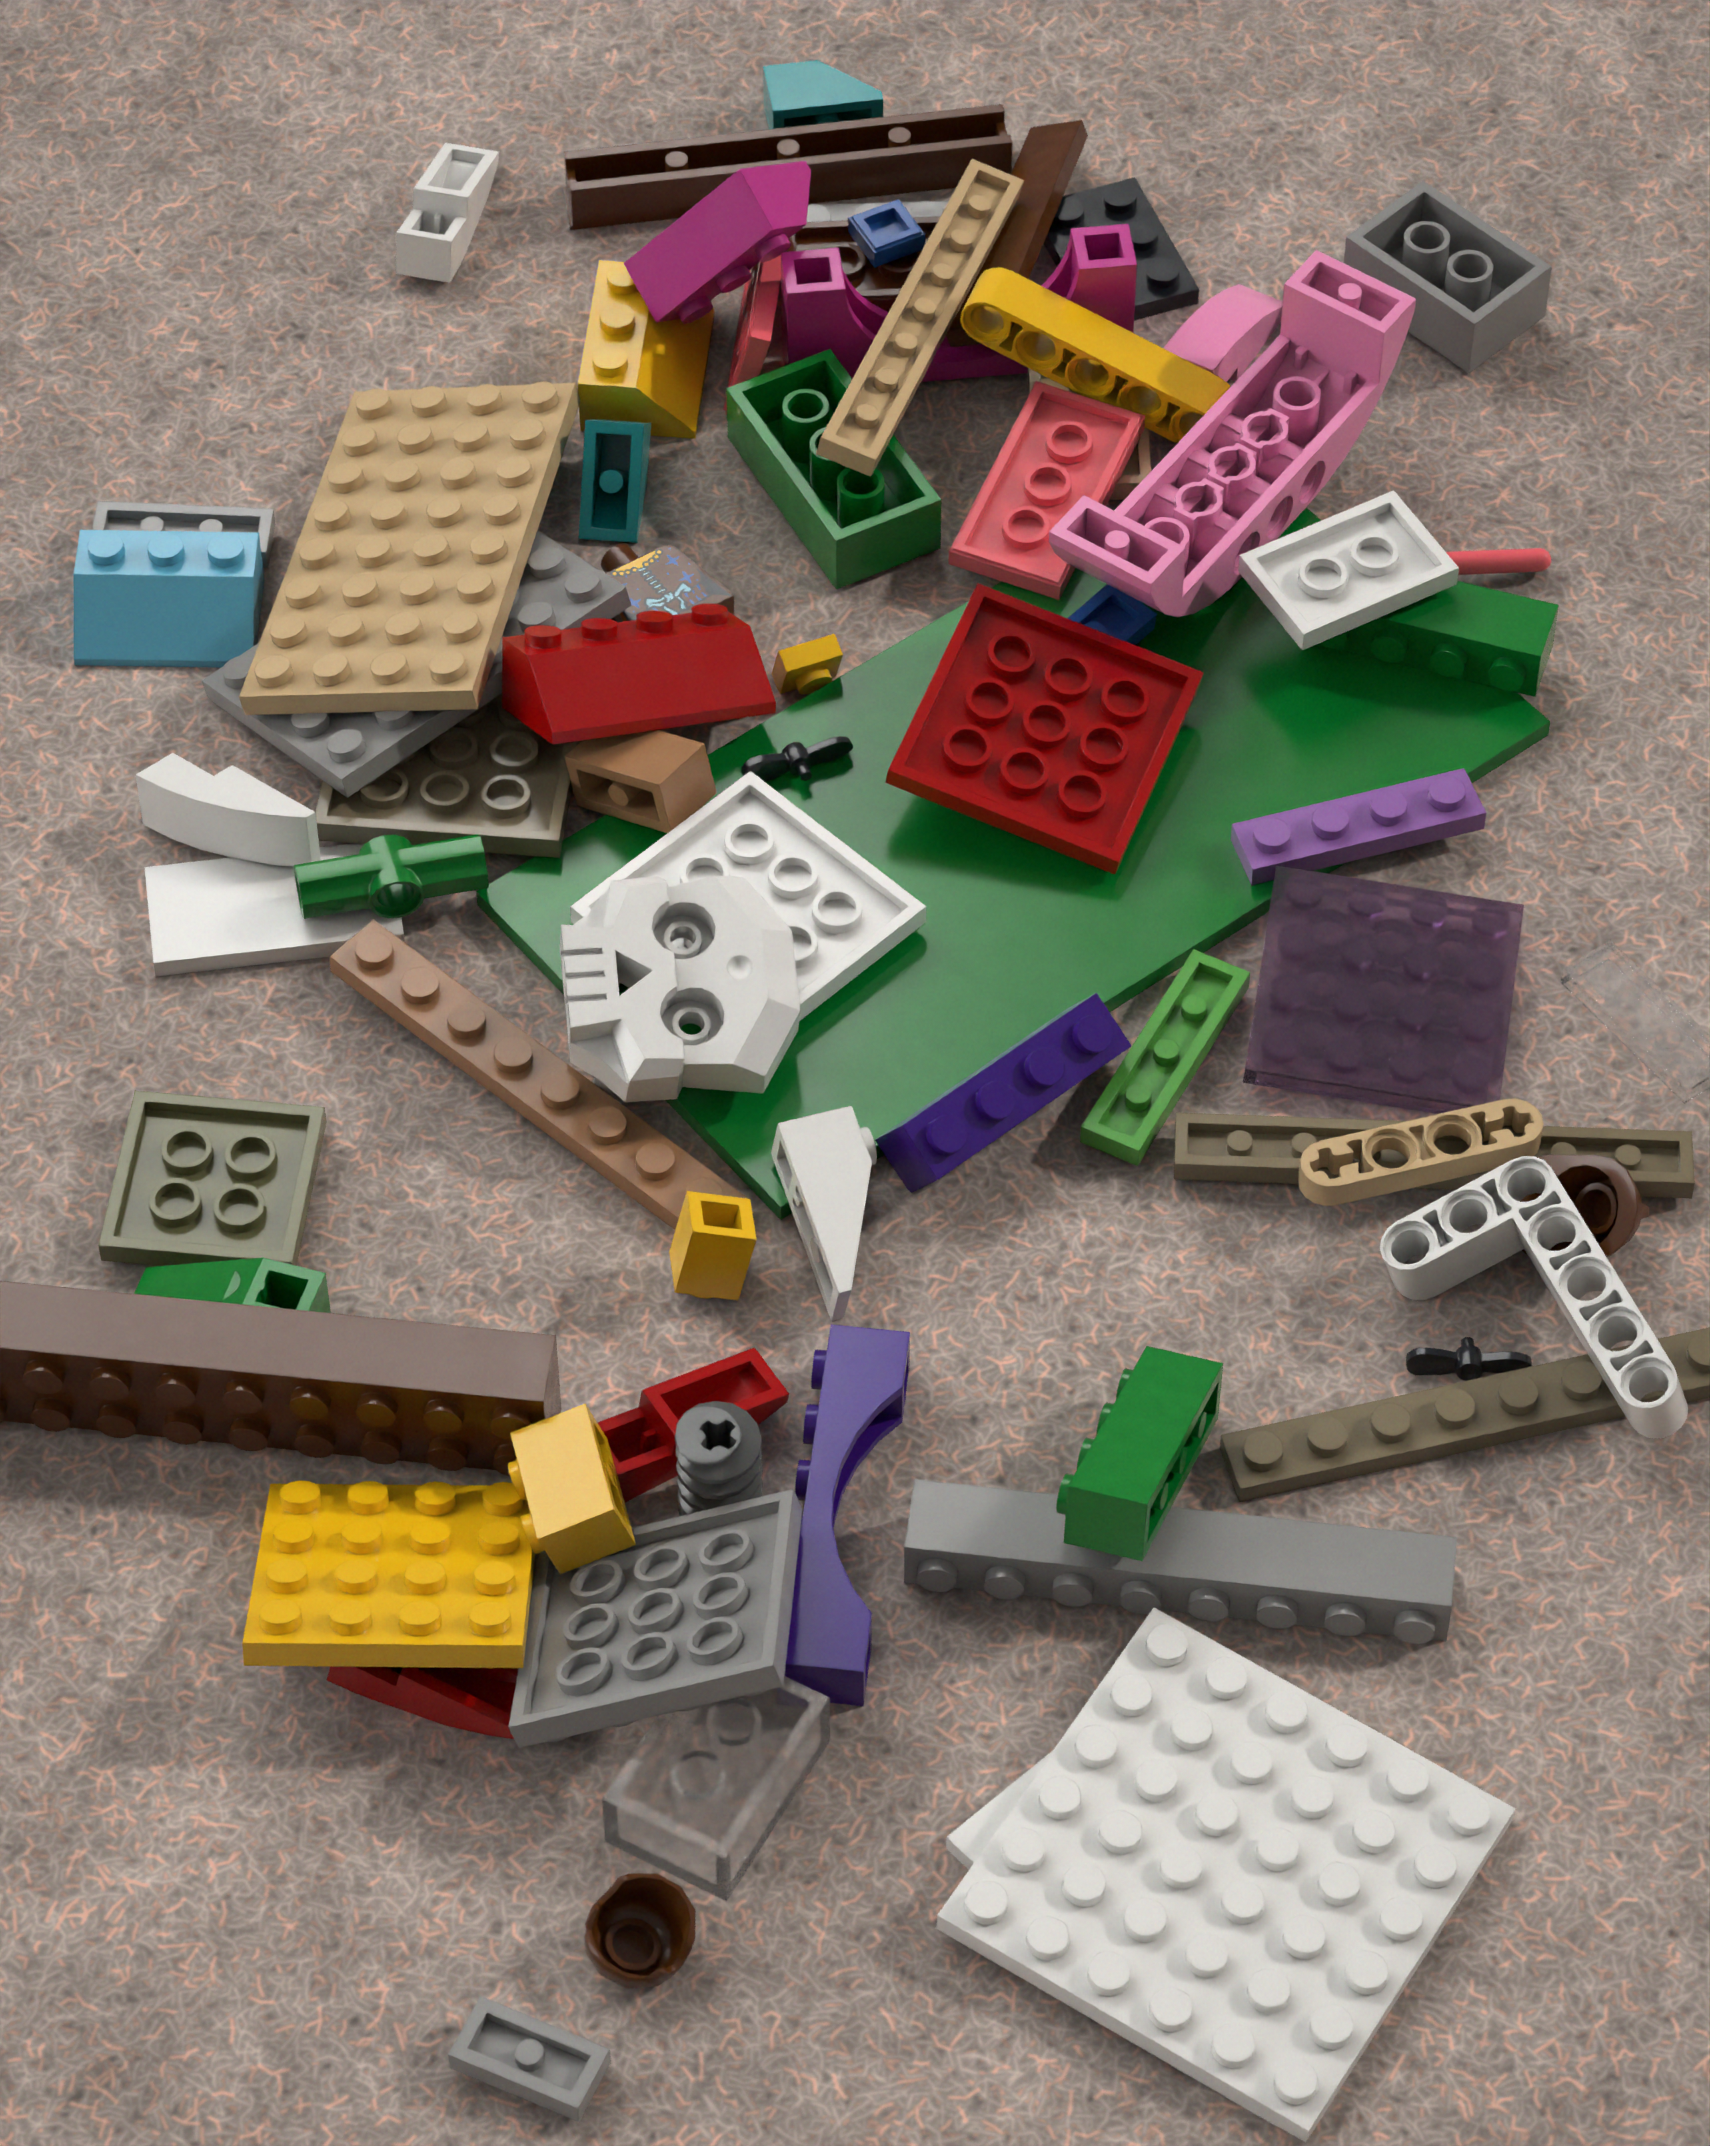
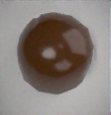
[584,1873,696,1989]

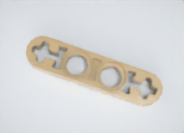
[1298,1098,1544,1206]

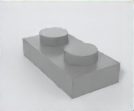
[448,1996,611,2122]

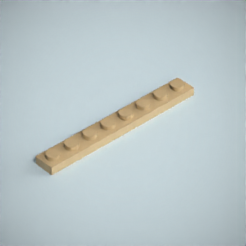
[816,159,1024,477]

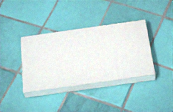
[145,843,404,977]

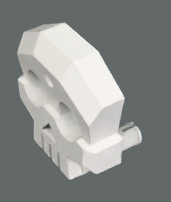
[560,875,800,1103]

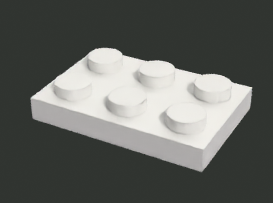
[1238,490,1459,650]

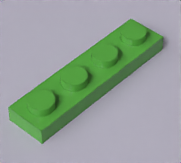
[1080,949,1250,1166]

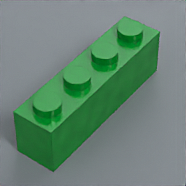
[1318,581,1559,697]
[1056,1346,1223,1561]

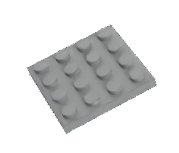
[509,1489,803,1748]

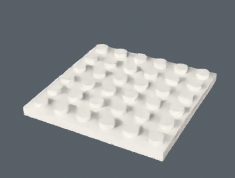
[936,1608,1516,2142]

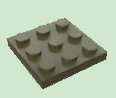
[98,1090,327,1266]

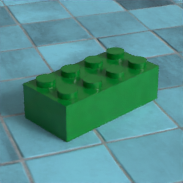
[726,349,942,590]

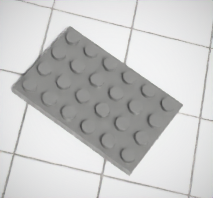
[202,530,631,798]

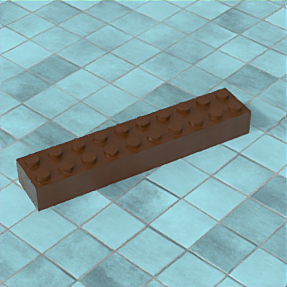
[0,1281,562,1477]

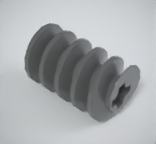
[675,1401,763,1516]

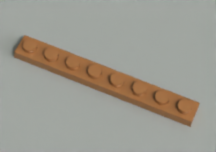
[330,919,749,1230]

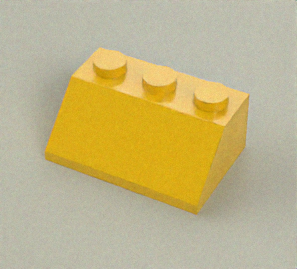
[578,260,715,439]

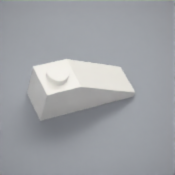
[771,1106,877,1321]

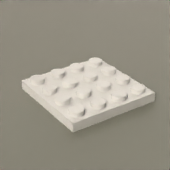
[570,771,926,1021]

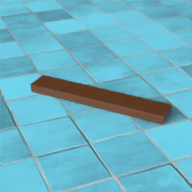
[946,120,1088,347]

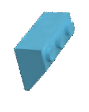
[73,530,265,668]

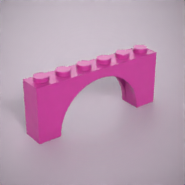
[781,224,1137,382]

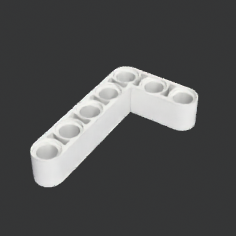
[1380,1156,1688,1438]

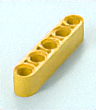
[960,268,1231,444]

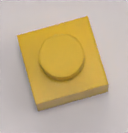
[771,634,843,694]

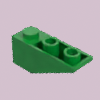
[134,1257,331,1313]

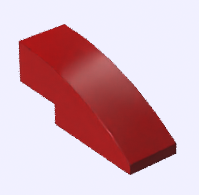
[597,1347,789,1503]
[326,1667,519,1739]

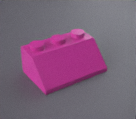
[623,161,811,324]

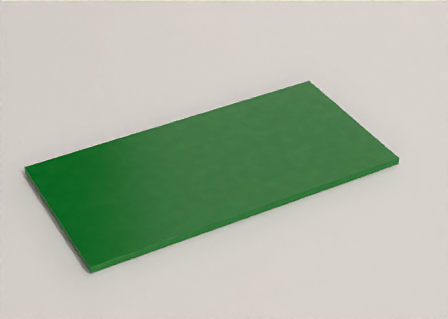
[476,507,1550,1220]

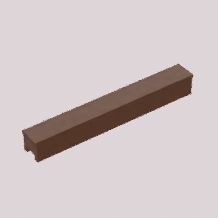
[563,104,1012,230]

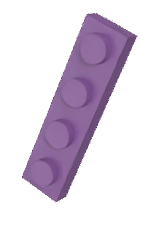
[1231,768,1486,885]

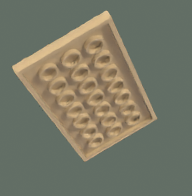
[239,382,580,715]

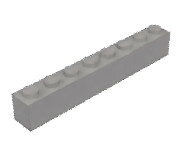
[904,1479,1457,1644]

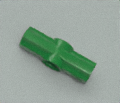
[294,834,489,919]

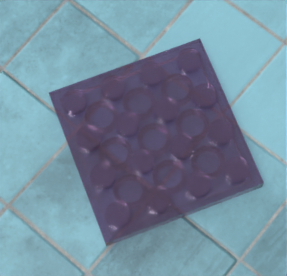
[1243,865,1524,1114]

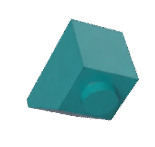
[763,60,883,129]
[578,419,651,543]

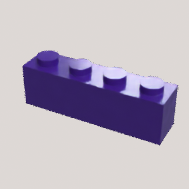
[875,993,1131,1193]

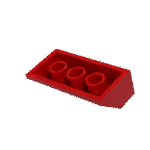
[502,603,776,745]

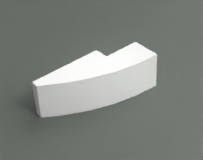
[395,143,499,283]
[136,753,321,867]

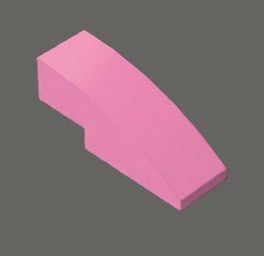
[1164,284,1283,382]

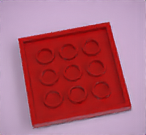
[885,583,1204,875]

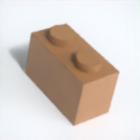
[564,730,717,833]

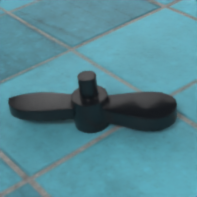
[741,736,854,782]
[1406,1337,1532,1381]

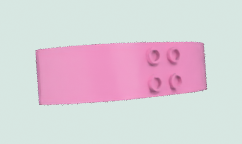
[1049,250,1416,617]

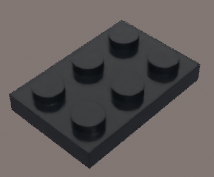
[1043,177,1199,321]

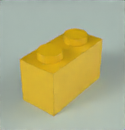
[508,1404,636,1574]

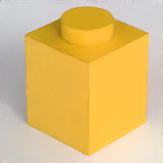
[669,1191,757,1301]

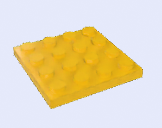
[242,1480,535,1668]

